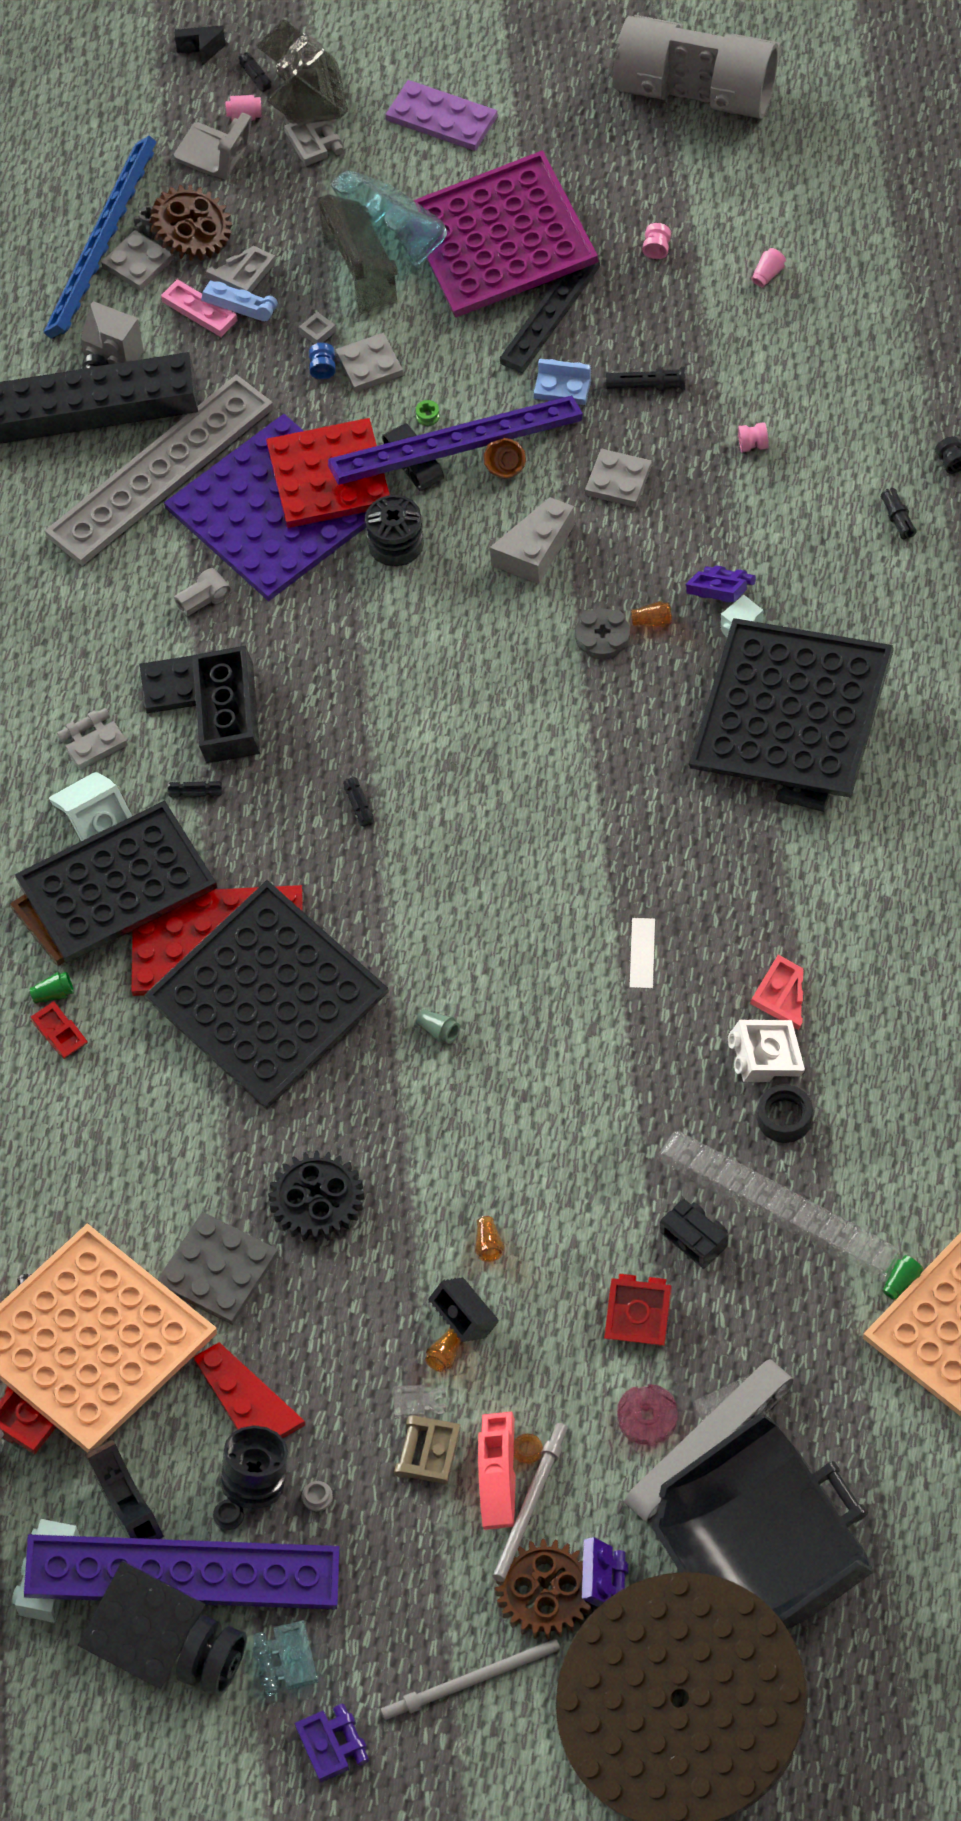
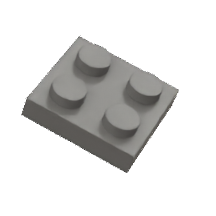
[101,230,174,291]
[335,332,403,392]
[585,449,652,507]

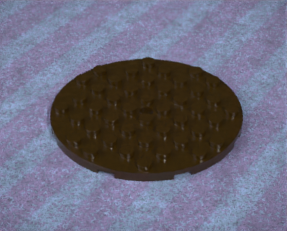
[556,1572,808,1821]

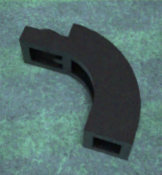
[85,1440,164,1539]

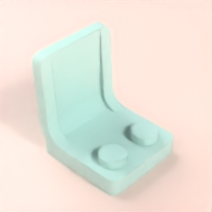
[49,772,132,841]

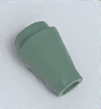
[416,1009,460,1044]

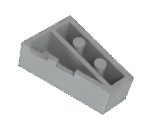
[490,497,575,584]

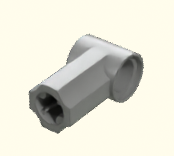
[174,568,231,617]

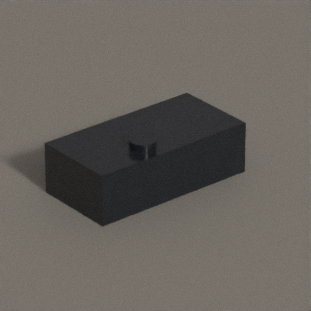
[192,645,260,763]

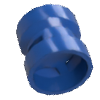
[309,343,336,379]

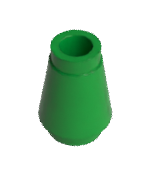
[29,972,74,1004]
[882,1255,924,1301]

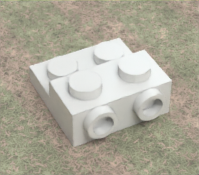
[728,1020,805,1082]

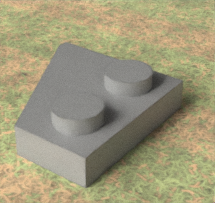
[206,246,276,293]

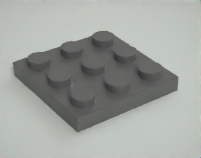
[157,1212,279,1325]

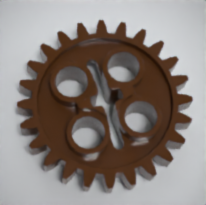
[149,184,232,261]
[495,1539,591,1640]

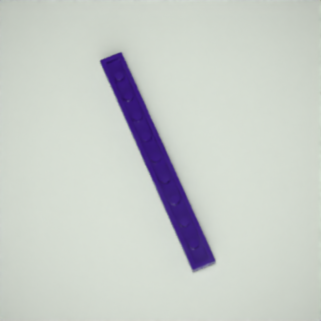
[328,395,583,485]

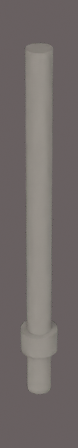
[493,1423,568,1582]
[380,1639,560,1720]

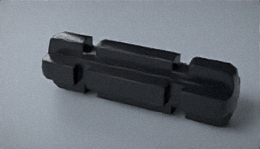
[239,52,272,92]
[343,777,374,827]
[168,781,222,797]

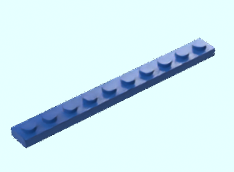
[43,135,157,338]

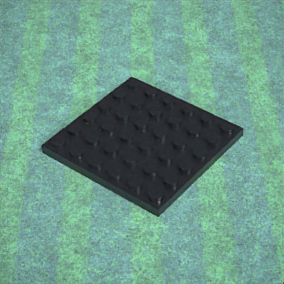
[689,618,894,798]
[145,880,389,1110]

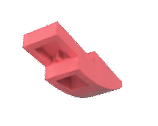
[478,1412,516,1530]

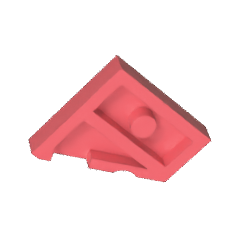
[750,955,803,1030]

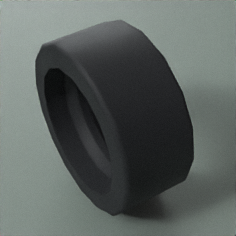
[757,1084,813,1143]

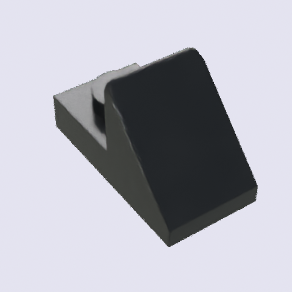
[174,25,226,65]

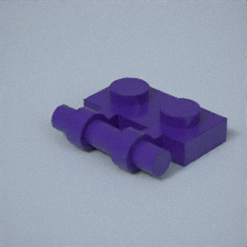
[686,565,756,603]
[582,1537,629,1607]
[294,1704,369,1783]

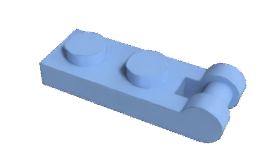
[201,280,278,321]

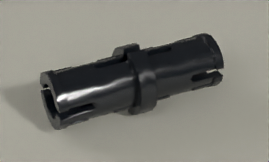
[880,488,917,540]

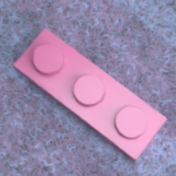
[161,279,238,337]

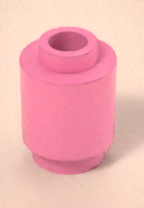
[225,95,261,121]

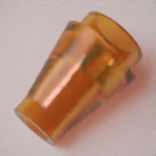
[631,600,672,627]
[475,1216,504,1262]
[425,1327,461,1372]

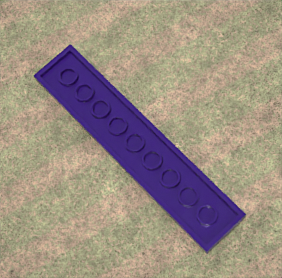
[24,1534,339,1610]

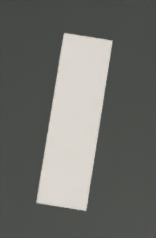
[630,918,655,988]

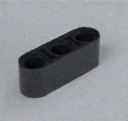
[382,423,444,491]

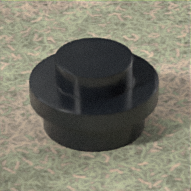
[213,1500,244,1530]

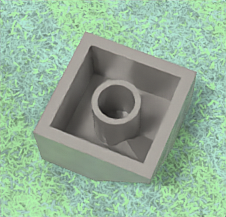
[81,301,144,364]

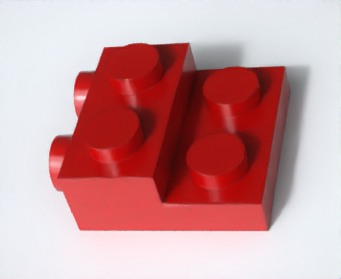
[604,1274,672,1346]
[0,1386,57,1455]

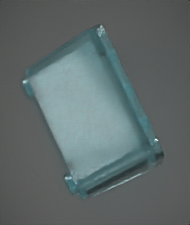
[330,171,447,267]

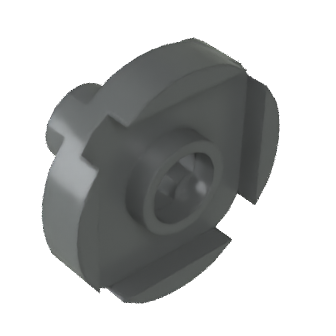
[575,609,630,659]

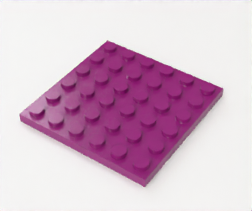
[402,150,599,318]

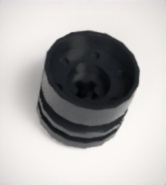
[365,495,424,567]
[220,1425,288,1509]

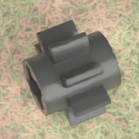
[133,205,157,238]

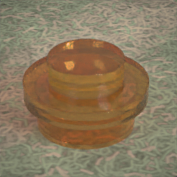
[514,1433,543,1464]

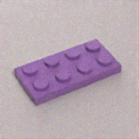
[386,80,498,151]

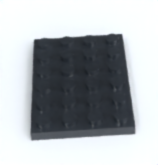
[15,800,217,964]

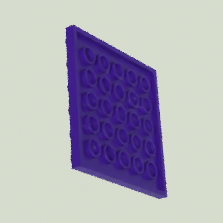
[164,414,366,601]

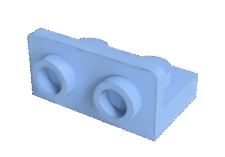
[534,359,591,405]

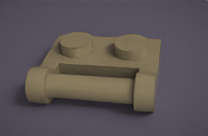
[394,1415,461,1485]

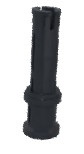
[606,367,686,391]

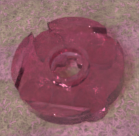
[617,1384,678,1447]

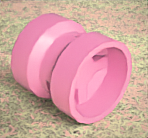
[643,223,671,259]
[738,423,769,452]

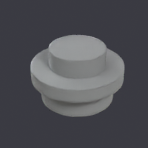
[302,1481,333,1512]

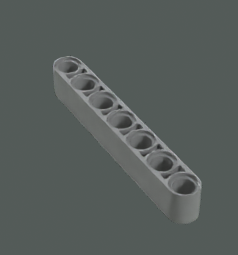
[624,1359,794,1524]

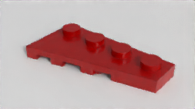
[193,1342,306,1438]

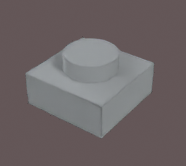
[299,312,336,344]

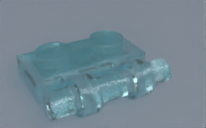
[252,1620,318,1696]

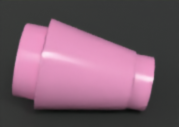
[751,248,786,288]

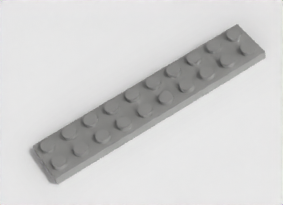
[45,374,274,566]

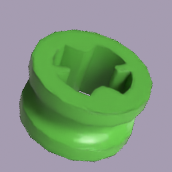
[416,400,440,426]

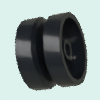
[176,1616,247,1697]

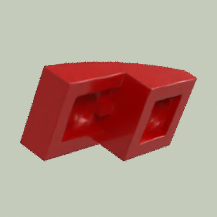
[31,1001,88,1059]

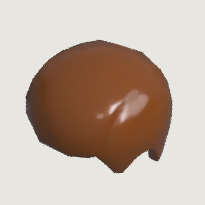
[483,438,526,479]

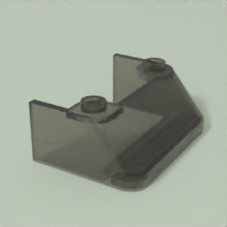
[256,19,348,125]
[318,194,398,315]

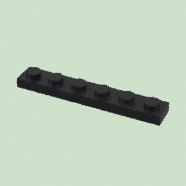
[500,259,600,374]

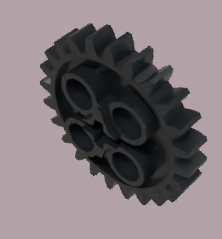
[268,1150,365,1242]

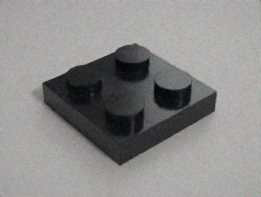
[139,655,196,714]

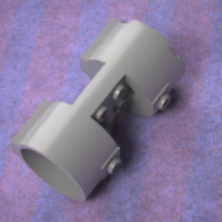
[613,15,780,119]

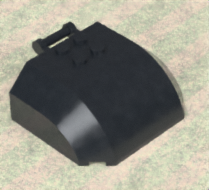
[652,1413,874,1629]

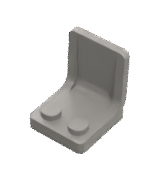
[174,112,252,180]

